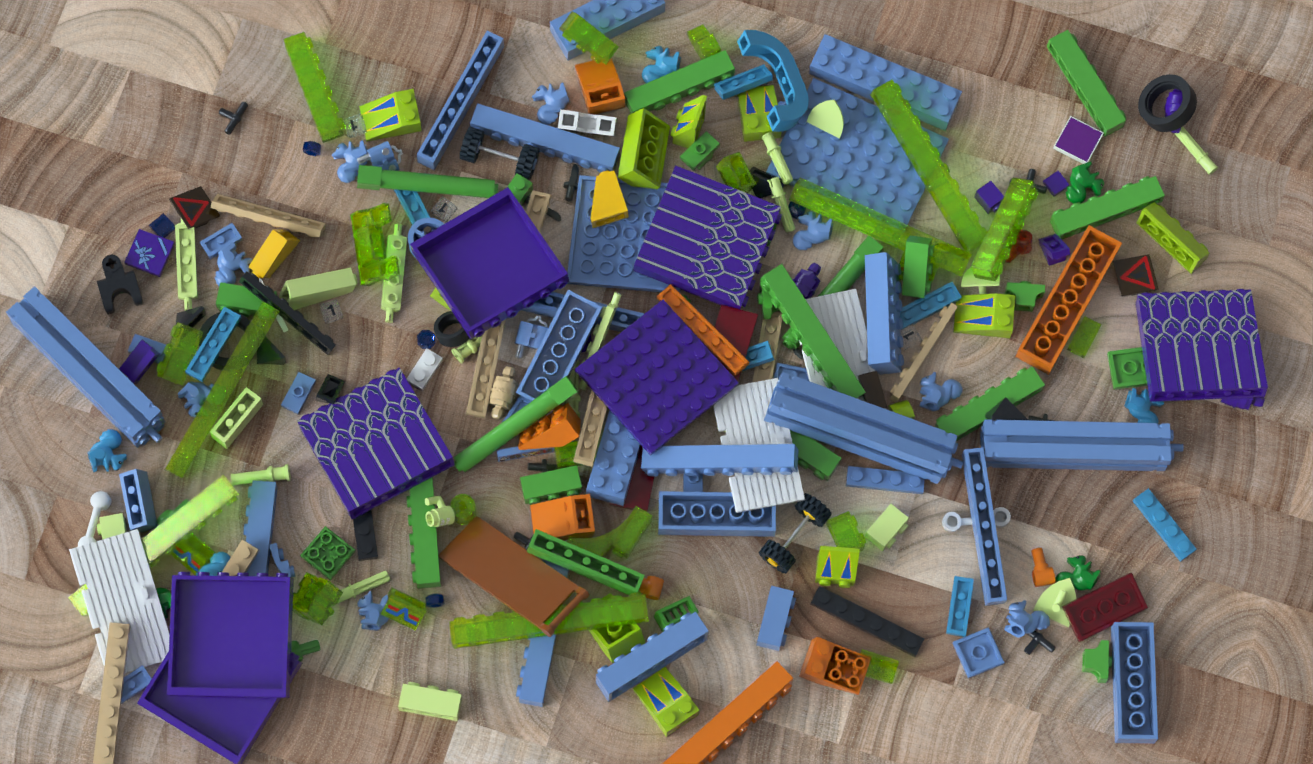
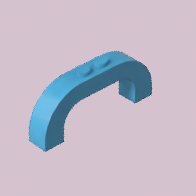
[737,30,809,132]

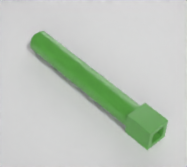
[357,165,498,198]
[782,236,883,350]
[454,376,579,472]

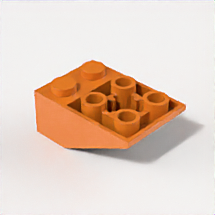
[575,56,625,115]
[518,403,581,450]
[530,494,595,540]
[799,637,871,695]

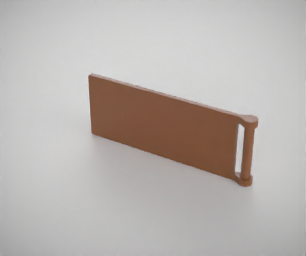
[438,516,590,637]

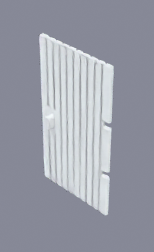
[799,289,886,409]
[713,378,805,513]
[69,529,170,673]

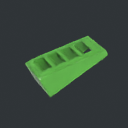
[654,596,699,632]

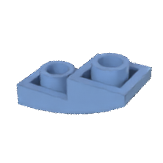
[269,543,295,577]

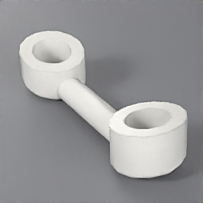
[78,491,112,547]
[942,507,1011,532]

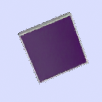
[1053,116,1104,164]

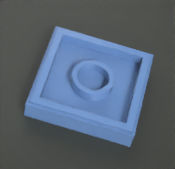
[952,627,1005,679]

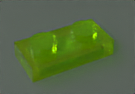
[1067,316,1102,358]

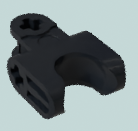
[97,254,143,315]

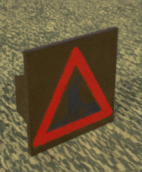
[169,186,220,229]
[1113,254,1159,296]

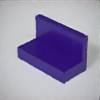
[119,339,160,384]

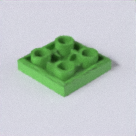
[300,526,356,581]

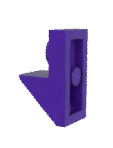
[1038,233,1070,266]

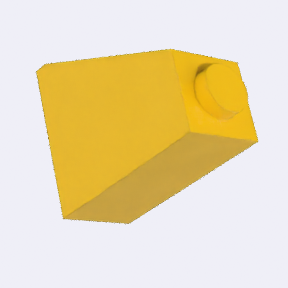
[591,170,629,228]
[249,229,300,279]

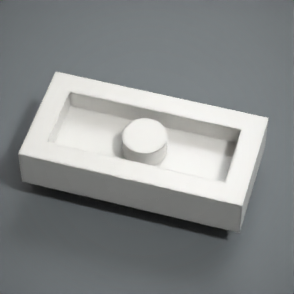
[407,348,443,391]

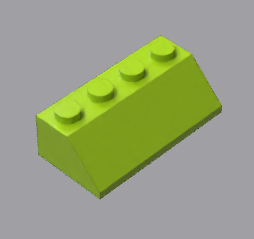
[618,108,670,189]
[1136,202,1210,274]

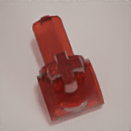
[1000,223,1033,263]

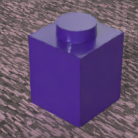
[974,181,1005,214]

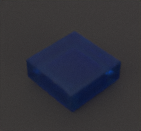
[149,213,175,238]

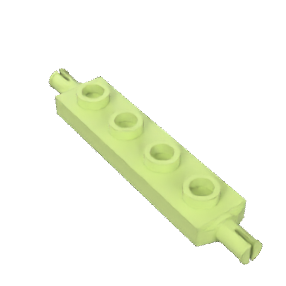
[175,219,198,311]
[381,224,407,323]
[578,292,622,390]

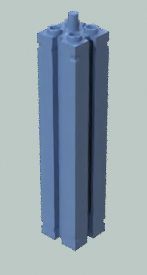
[6,286,166,448]
[764,372,963,484]
[980,420,1183,471]

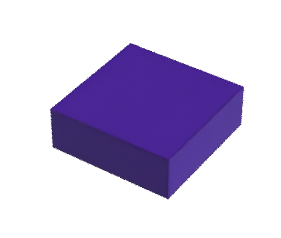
[1043,171,1069,197]

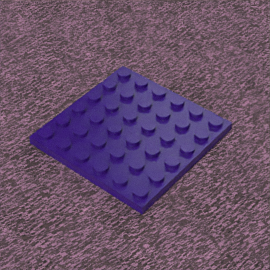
[575,300,739,456]

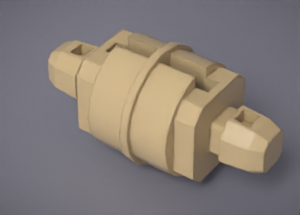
[489,366,518,420]

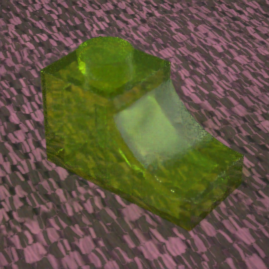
[687,24,721,60]

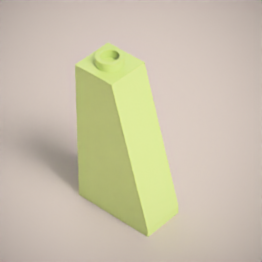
[279,268,357,310]

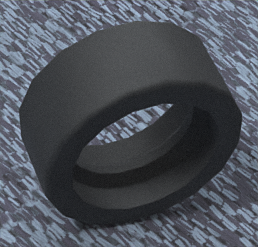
[434,311,469,347]

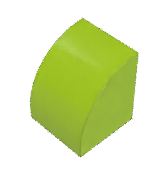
[888,400,915,419]

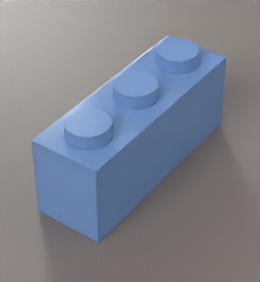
[119,469,158,533]
[756,586,796,651]

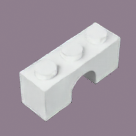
[558,109,617,137]

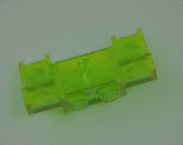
[350,203,400,286]

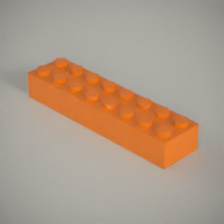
[1015,225,1122,375]
[662,661,793,764]

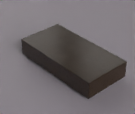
[858,371,887,409]

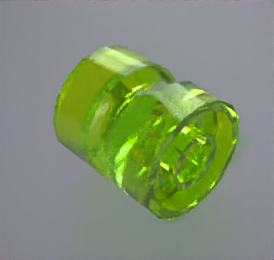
[450,494,476,525]

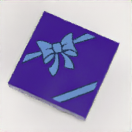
[124,229,175,277]

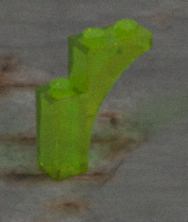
[566,506,652,559]

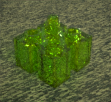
[293,572,343,625]

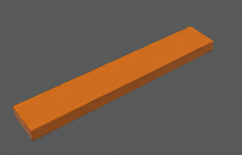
[657,284,749,376]

